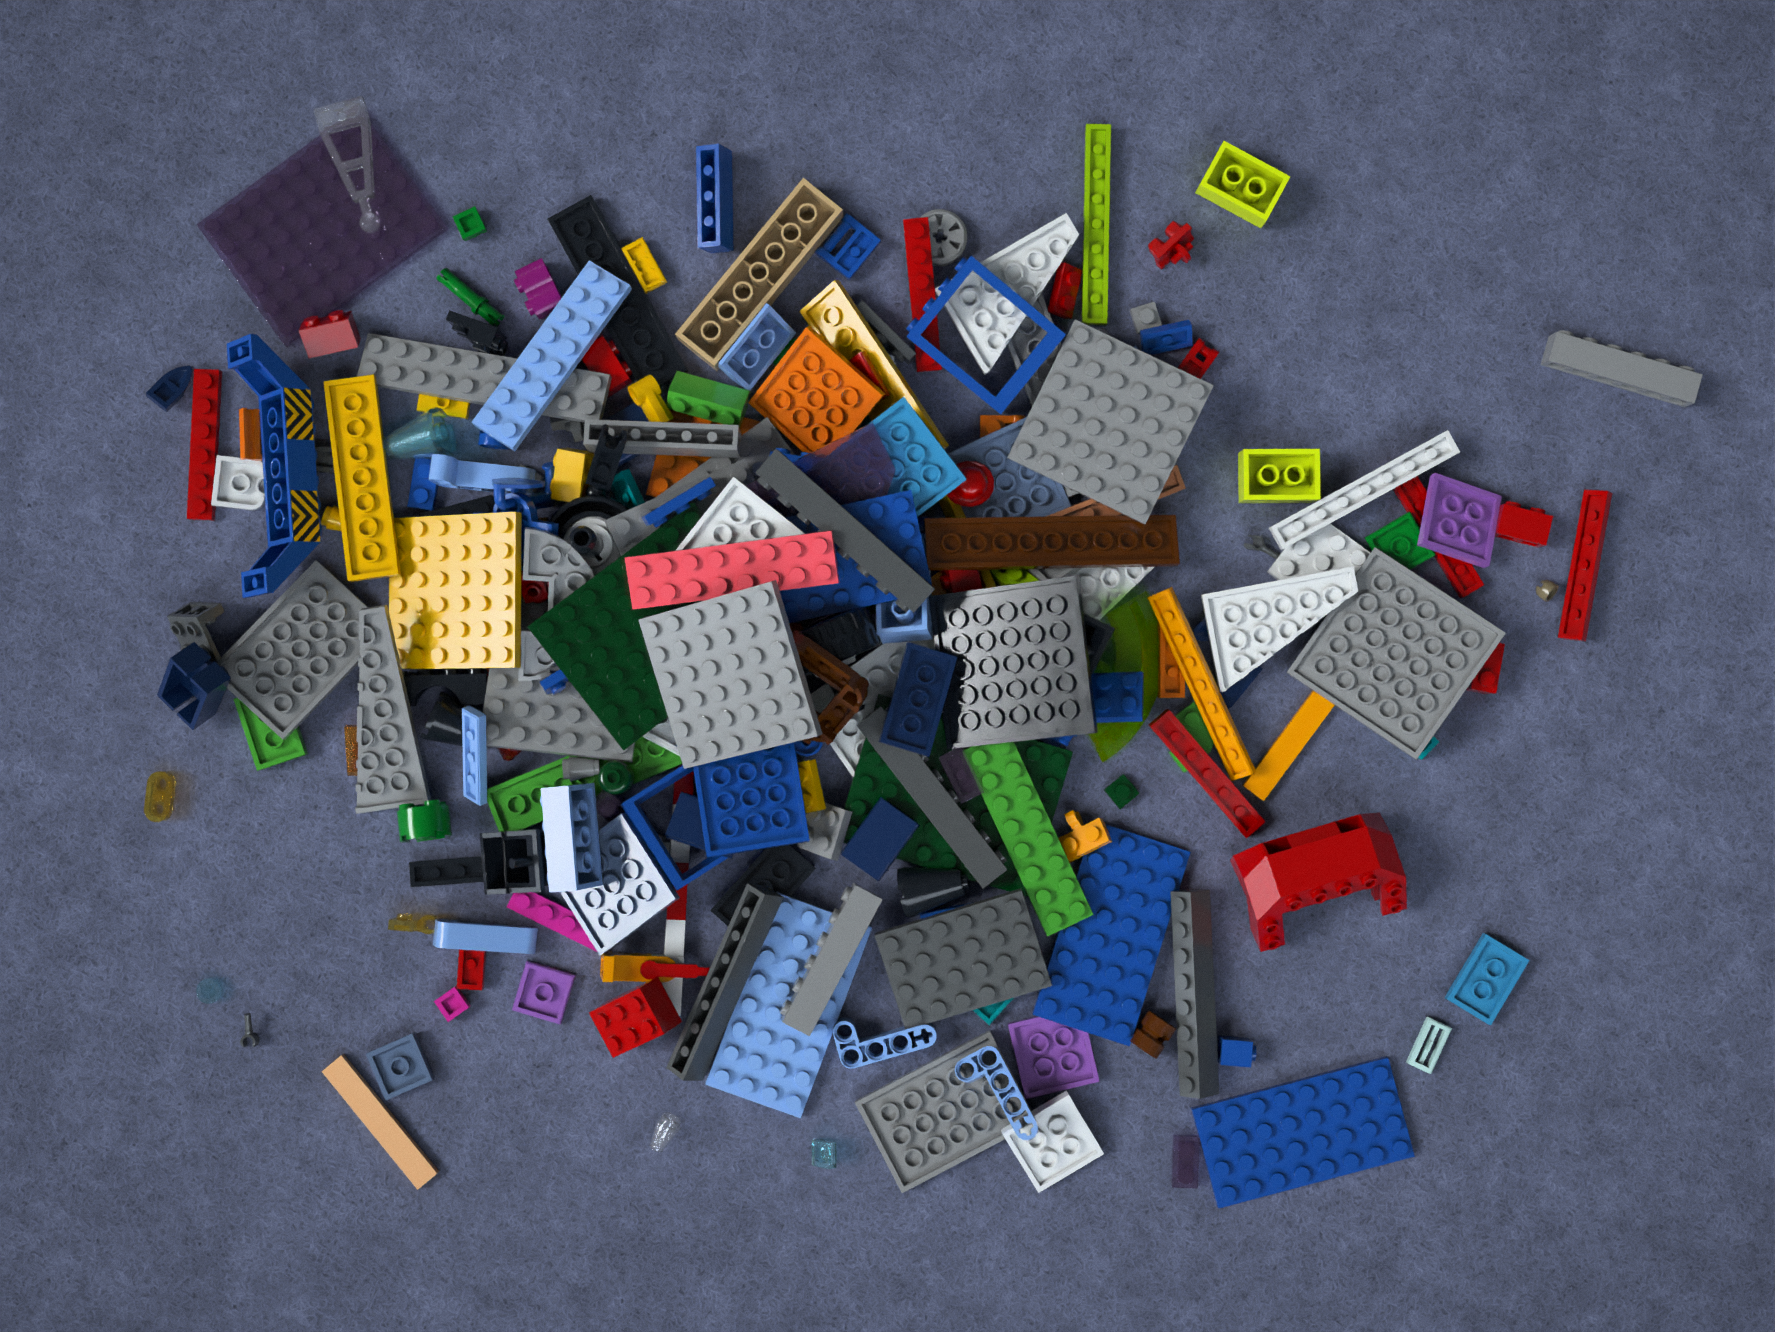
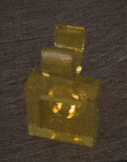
[388,913,437,934]

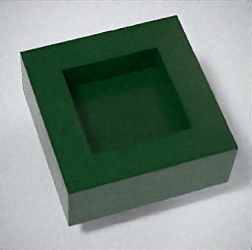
[1103,774,1140,809]

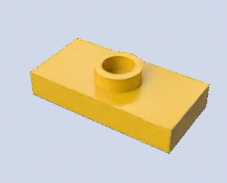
[621,237,667,294]
[417,394,471,419]

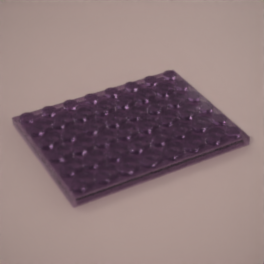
[197,107,449,347]

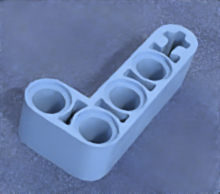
[429,454,536,494]
[433,919,538,954]
[833,1017,937,1069]
[955,1046,1039,1141]

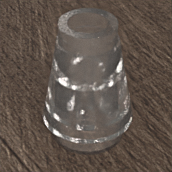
[650,1112,681,1152]

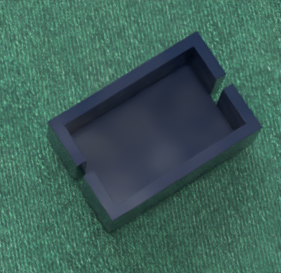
[157,642,231,730]

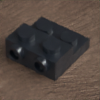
[446,310,508,356]

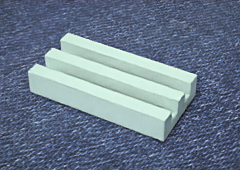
[1406,1017,1452,1074]

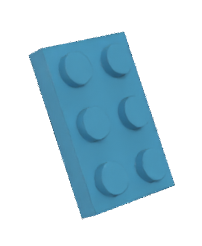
[1444,933,1530,1026]

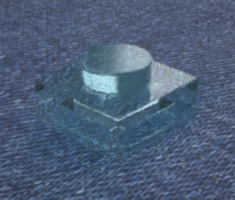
[811,1138,837,1169]

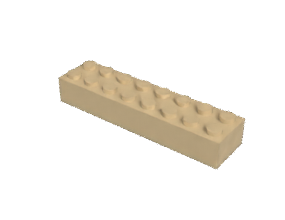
[675,178,843,371]

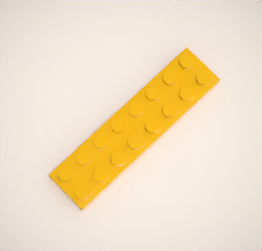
[800,280,949,449]
[323,374,401,582]

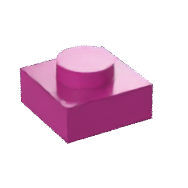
[434,986,471,1022]

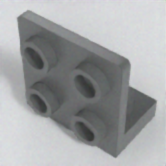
[167,602,225,662]

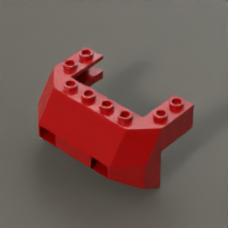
[1230,812,1407,952]

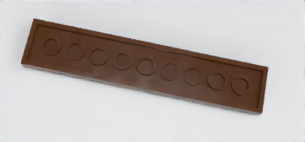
[923,515,1180,571]

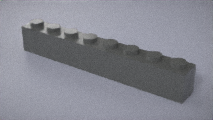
[755,449,935,613]
[856,706,1007,888]
[666,883,784,1081]
[1171,889,1219,1099]

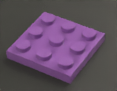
[1417,473,1502,568]
[1007,1016,1100,1099]

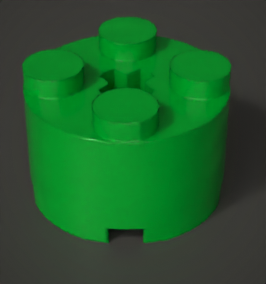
[397,800,452,843]

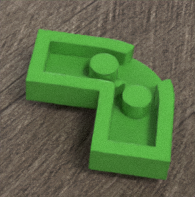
[1168,702,1214,773]

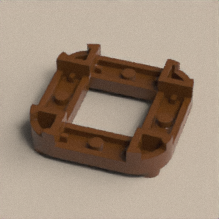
[792,630,869,745]

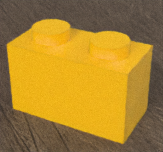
[550,447,594,502]

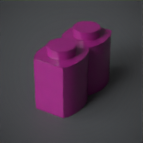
[514,258,562,320]

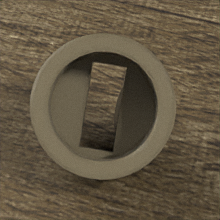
[1536,580,1559,602]

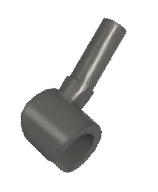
[1244,535,1279,559]
[240,1013,259,1047]

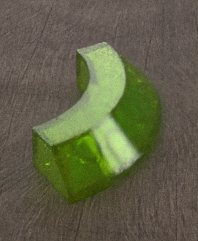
[1085,591,1159,763]

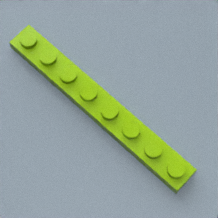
[1081,124,1111,326]

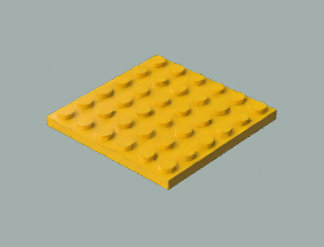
[389,512,522,669]

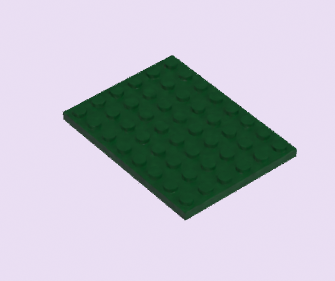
[527,502,703,751]
[843,694,1073,897]

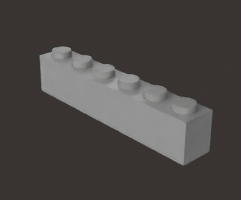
[1541,330,1703,407]
[583,419,741,458]
[780,882,883,1036]

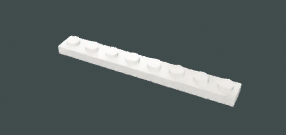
[1269,430,1460,550]

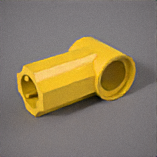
[628,374,673,422]

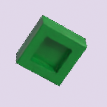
[453,206,487,241]

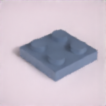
[366,1032,435,1101]

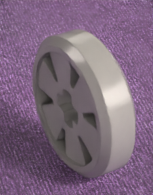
[920,209,967,266]

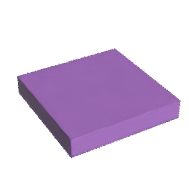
[512,961,576,1024]

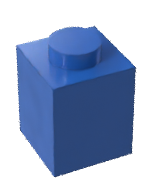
[1217,1035,1256,1068]

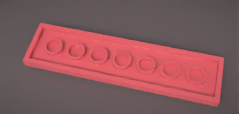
[625,530,840,610]

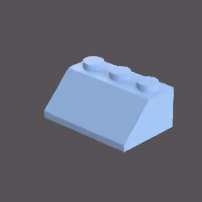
[718,303,796,391]

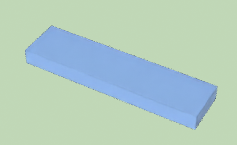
[462,705,487,806]

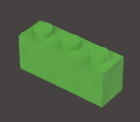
[667,371,750,428]

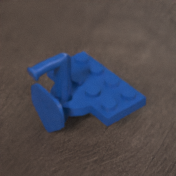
[473,462,558,571]

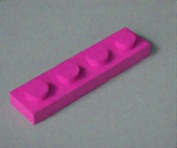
[507,892,597,952]

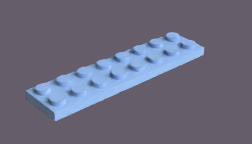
[472,261,632,451]

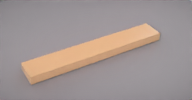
[322,1054,439,1190]

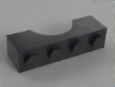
[402,669,489,706]

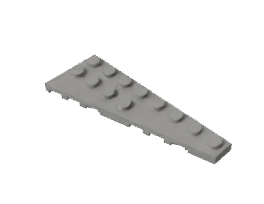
[355,605,431,814]

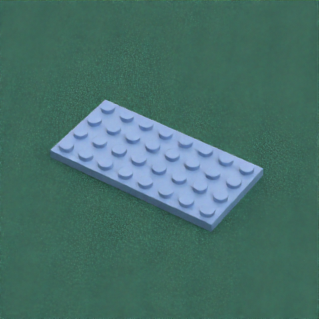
[705,892,872,1118]

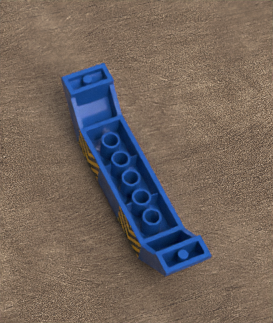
[227,334,322,598]

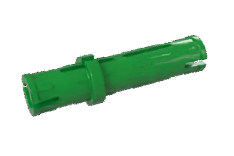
[437,268,504,327]

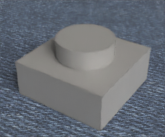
[1130,301,1162,334]

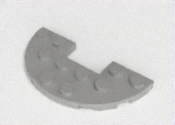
[518,527,595,681]

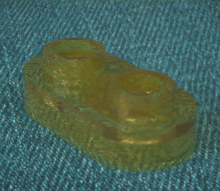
[144,771,176,822]

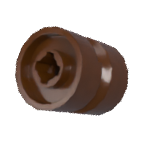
[1130,1010,1176,1059]

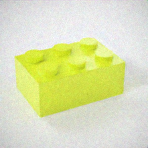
[1195,141,1290,228]
[1238,449,1321,503]

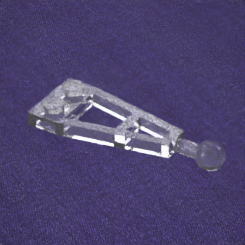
[313,96,380,233]

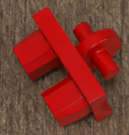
[1148,221,1194,270]

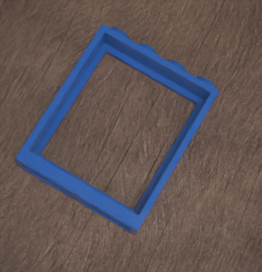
[906,256,1066,414]
[620,765,727,891]

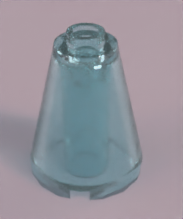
[383,407,456,460]

